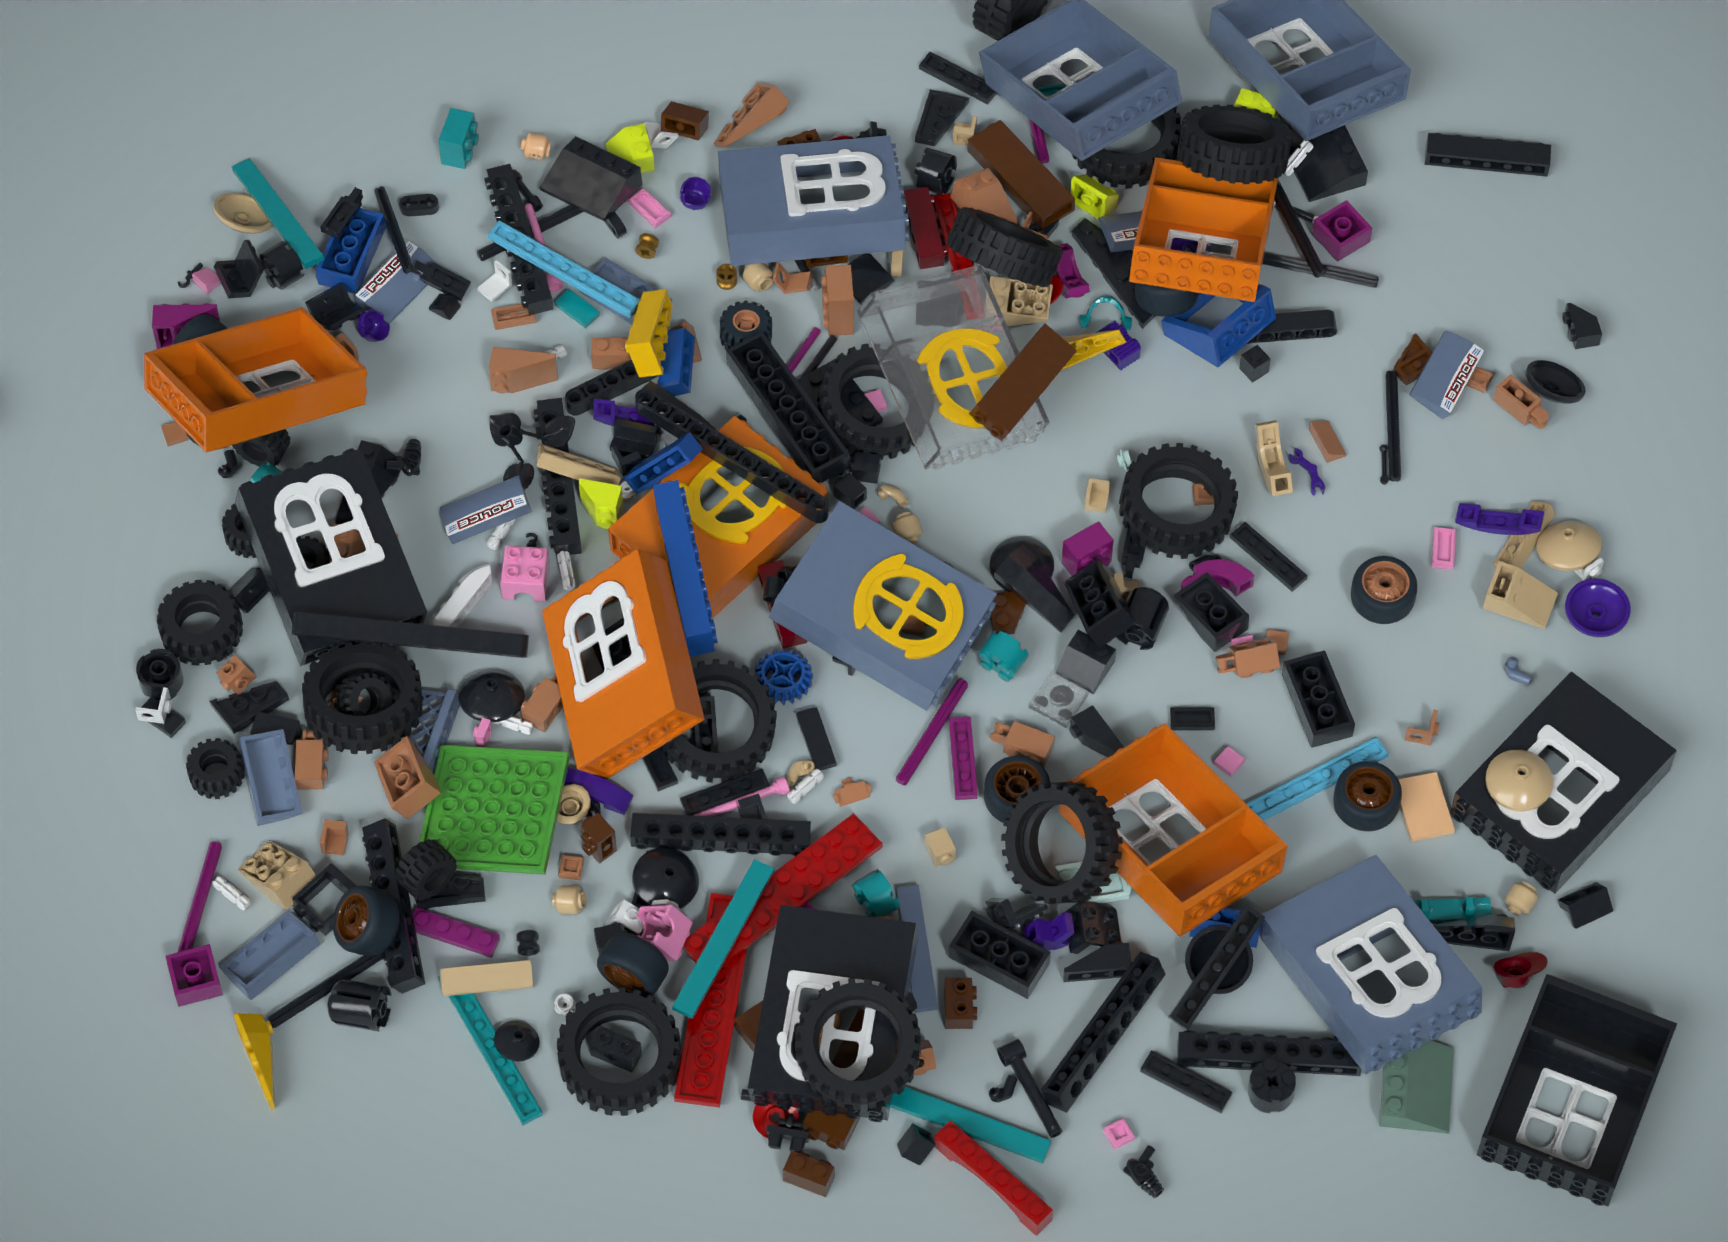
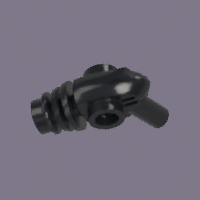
[384,439,421,476]
[1123,1145,1164,1198]

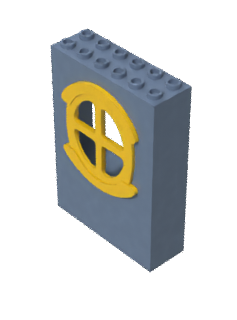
[769,501,997,711]

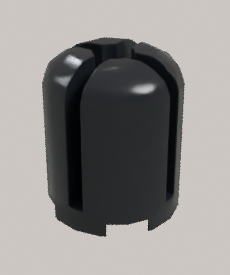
[1116,587,1169,650]
[327,979,392,1032]

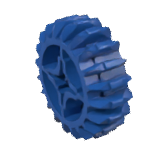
[755,648,813,705]

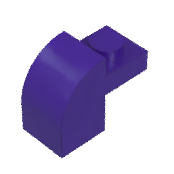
[1023,912,1074,950]

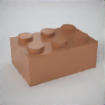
[822,265,854,336]

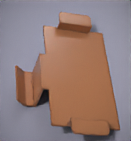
[833,777,872,807]

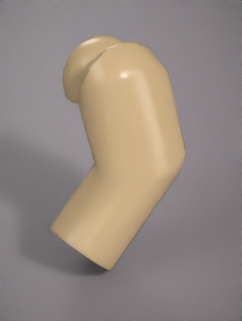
[877,484,909,508]
[786,760,815,786]

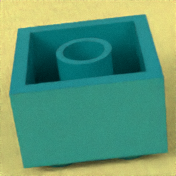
[438,108,479,169]

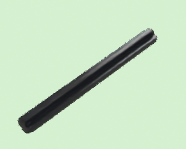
[1275,180,1325,278]
[374,186,414,274]
[477,205,584,261]
[1263,252,1379,288]
[1385,370,1401,482]
[267,952,385,1028]

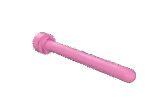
[524,203,564,292]
[693,776,790,817]

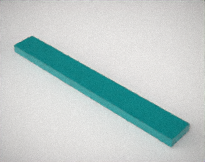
[231,158,324,269]
[672,859,774,1019]
[438,976,543,1126]
[890,1086,1051,1164]

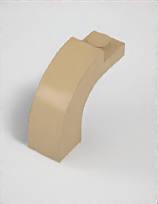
[1255,420,1293,496]

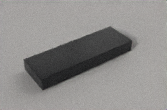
[796,707,837,771]

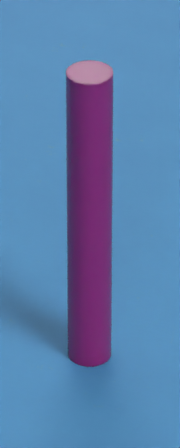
[787,327,821,373]

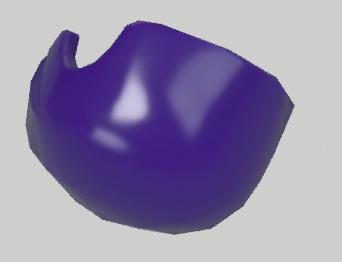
[680,177,711,210]
[357,309,390,342]

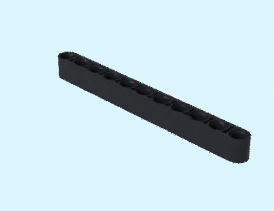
[635,389,829,523]
[292,612,529,658]

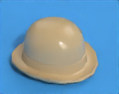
[557,784,590,824]

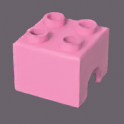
[500,546,550,601]
[636,905,693,961]

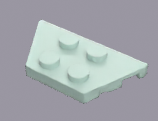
[1055,861,1132,904]

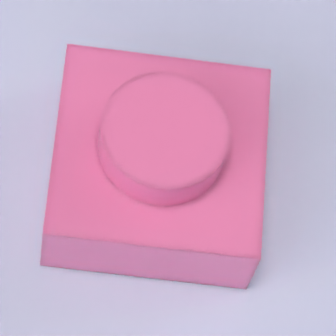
[473,718,492,747]

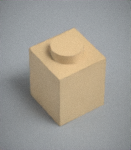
[924,827,956,867]

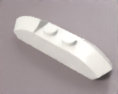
[427,564,492,628]

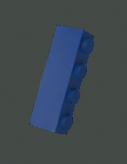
[624,432,703,494]

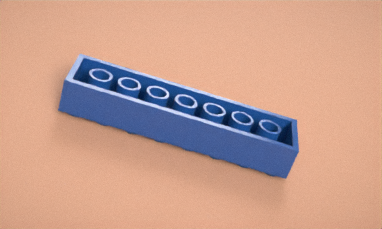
[652,480,718,657]

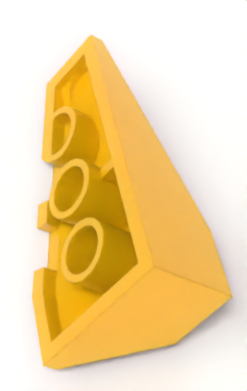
[1062,330,1126,370]
[233,1013,275,1110]

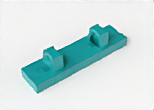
[1413,897,1492,924]

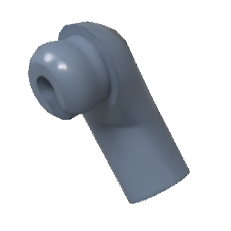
[1505,657,1532,686]

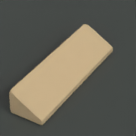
[536,444,621,485]
[1493,501,1555,569]
[440,960,533,996]

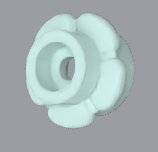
[1117,449,1132,470]

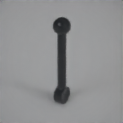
[1379,444,1389,485]

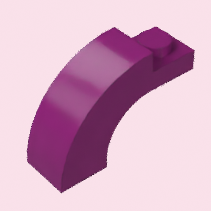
[1054,243,1090,299]
[1181,559,1255,597]

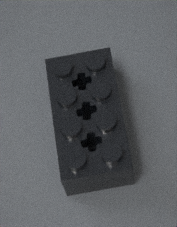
[1063,558,1136,648]
[1282,650,1355,748]
[949,911,1051,999]

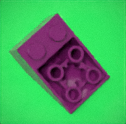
[152,303,220,349]

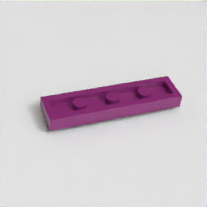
[949,717,978,800]
[413,908,500,958]

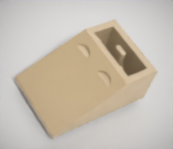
[984,276,1053,327]
[1483,561,1558,629]
[237,840,316,910]

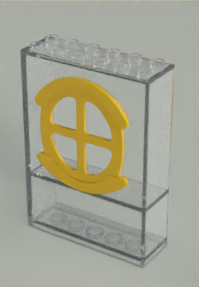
[857,265,1050,470]

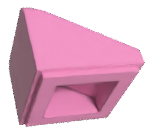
[192,268,221,294]

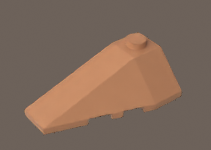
[713,82,790,148]

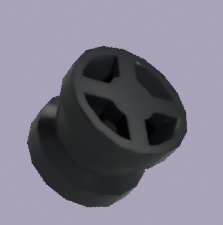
[516,930,540,956]

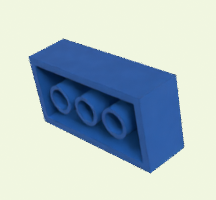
[316,208,386,294]

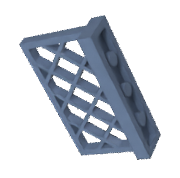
[385,689,460,775]

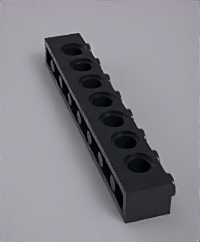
[484,164,554,316]
[533,398,582,557]
[630,813,811,856]
[362,818,426,994]
[1041,951,1166,1113]
[1177,1030,1362,1076]

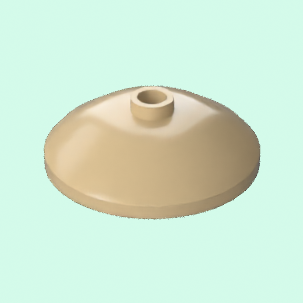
[213,193,273,234]
[1537,521,1602,571]
[1485,750,1553,812]

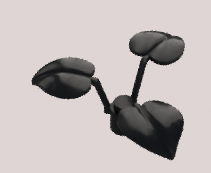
[490,413,575,490]

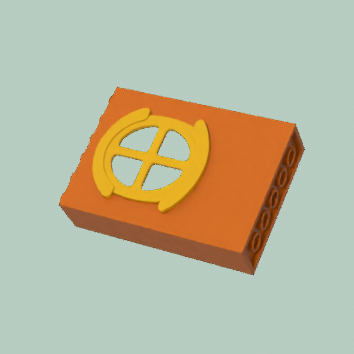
[608,416,828,618]

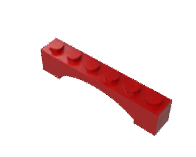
[934,1121,1053,1236]

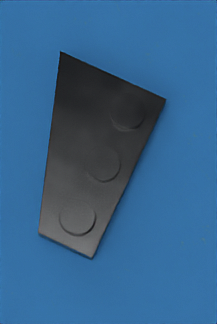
[915,89,970,147]
[209,681,289,734]
[417,874,486,909]

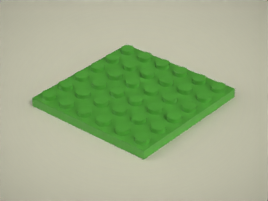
[419,745,570,875]

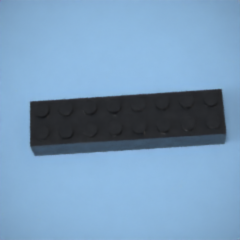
[726,332,850,483]

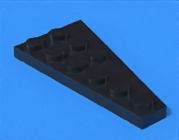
[1072,218,1156,329]

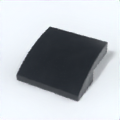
[847,253,895,306]

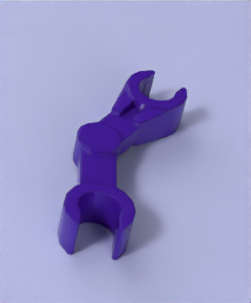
[1288,448,1325,496]

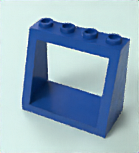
[1161,284,1276,367]

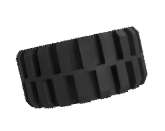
[157,580,243,666]

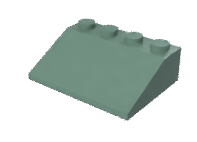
[1379,1040,1454,1134]

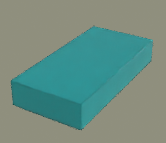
[555,289,600,329]

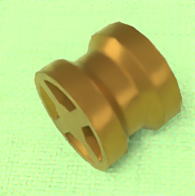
[635,233,659,259]
[716,264,737,290]

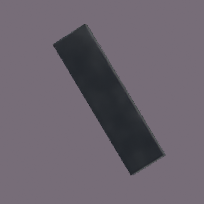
[919,52,997,105]
[1230,522,1308,592]
[680,768,770,816]
[1140,1050,1233,1114]

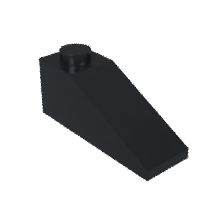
[694,696,719,753]
[1069,705,1125,758]
[1063,941,1132,982]

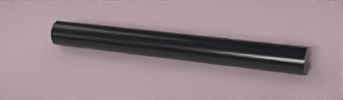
[800,335,837,378]

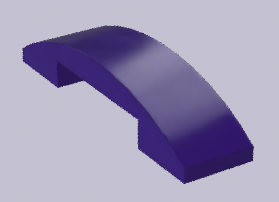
[593,399,655,426]
[1455,503,1545,535]
[564,767,633,815]

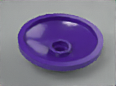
[1565,579,1631,637]

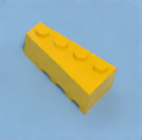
[625,289,673,378]

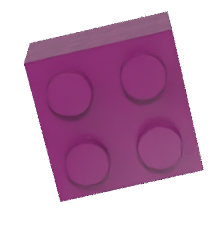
[1312,200,1372,262]
[1061,521,1114,576]
[165,944,223,1007]

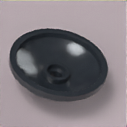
[1525,360,1586,404]
[990,536,1054,592]
[459,670,525,722]
[632,847,699,909]
[1185,926,1253,994]

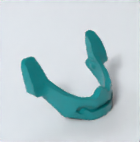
[1080,295,1132,330]

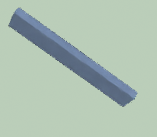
[896,885,938,1013]

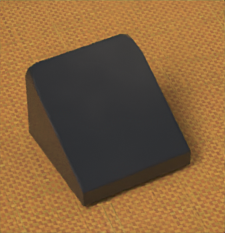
[428,294,461,320]

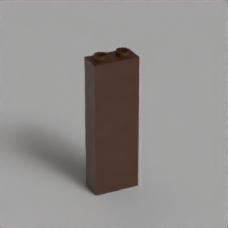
[968,120,1075,230]
[969,323,1077,442]
[802,1008,865,1150]

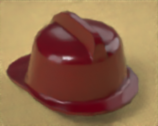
[1493,952,1548,988]

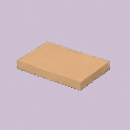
[1398,772,1455,842]

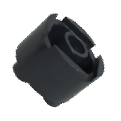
[914,148,957,195]
[258,241,304,290]
[136,649,184,700]
[1248,1058,1296,1113]

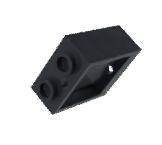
[292,863,357,936]

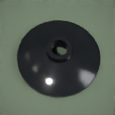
[494,1021,540,1062]

